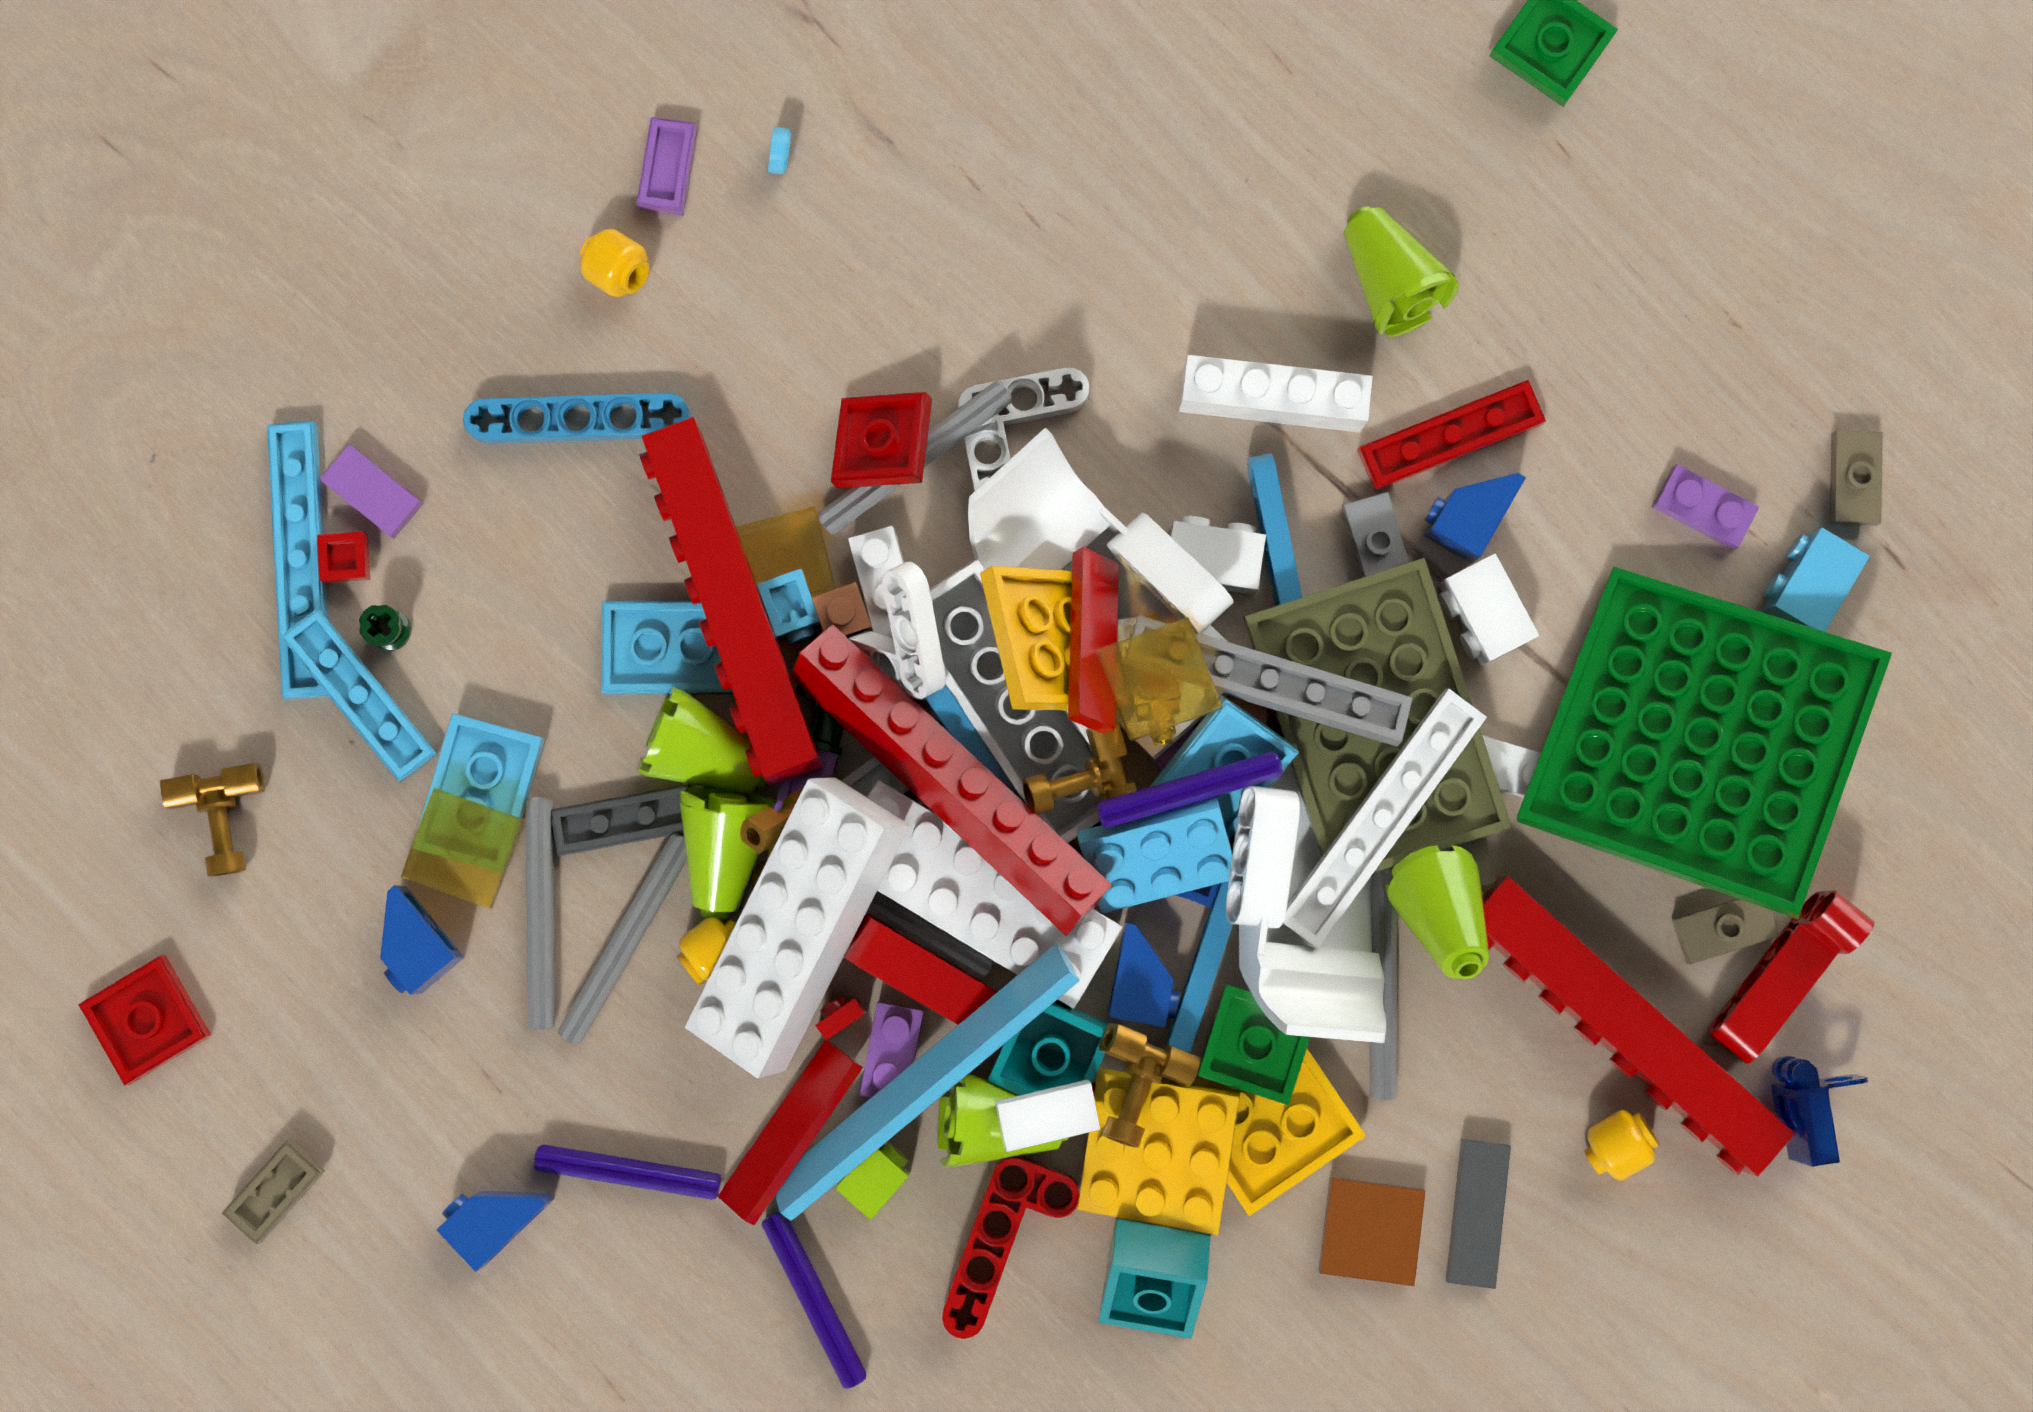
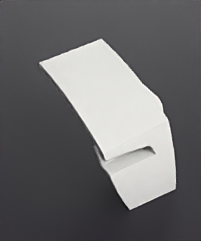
[968,428,1233,760]
[1226,763,1386,1043]

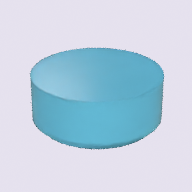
[768,126,791,175]

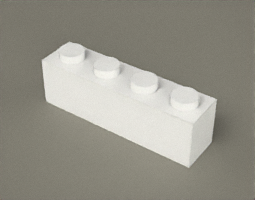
[1179,355,1373,433]

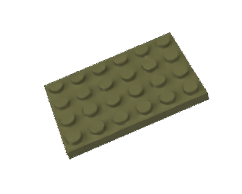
[1243,558,1512,873]

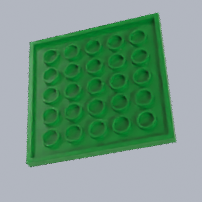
[1517,566,1892,919]

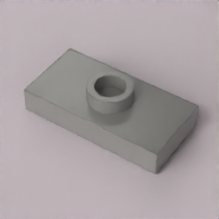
[1342,492,1409,577]

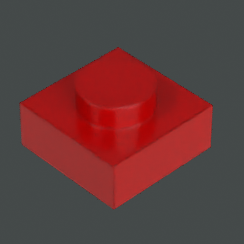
[317,531,371,583]
[815,995,868,1040]

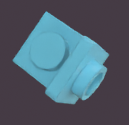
[757,568,822,645]

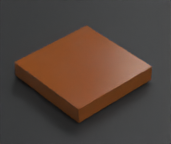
[1318,1177,1426,1286]

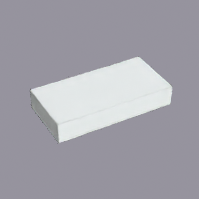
[995,1080,1100,1152]

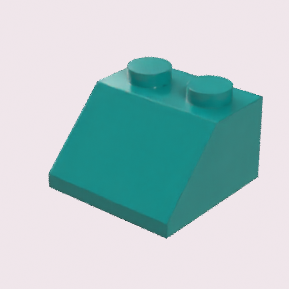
[988,1000,1108,1095]
[1098,1219,1211,1339]

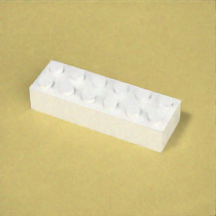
[930,559,1105,843]
[685,777,910,1079]
[867,780,1122,1009]

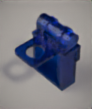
[1771,1056,1868,1167]

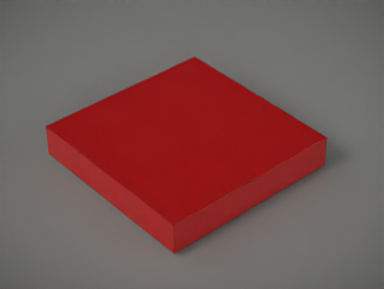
[830,392,932,488]
[78,955,212,1086]

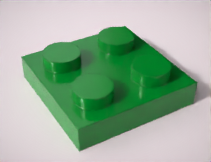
[1489,0,1618,107]
[1197,984,1310,1106]

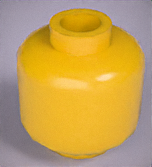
[580,229,650,298]
[676,917,736,986]
[1584,1110,1660,1181]

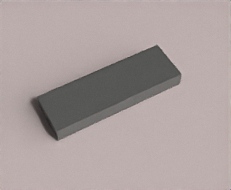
[551,784,690,856]
[1446,1139,1511,1289]

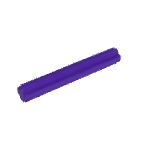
[1097,752,1283,828]
[534,1145,721,1200]
[762,1211,866,1389]

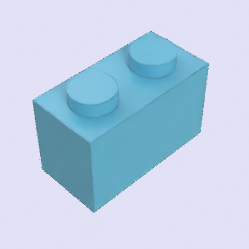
[1761,527,1870,632]

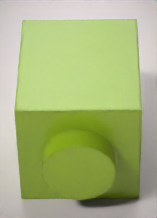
[835,1142,910,1220]

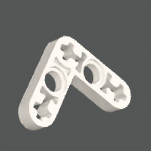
[958,368,1089,492]
[848,562,946,699]

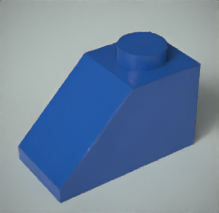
[1424,473,1526,564]
[380,885,465,995]
[1107,923,1180,1028]
[437,1191,554,1272]

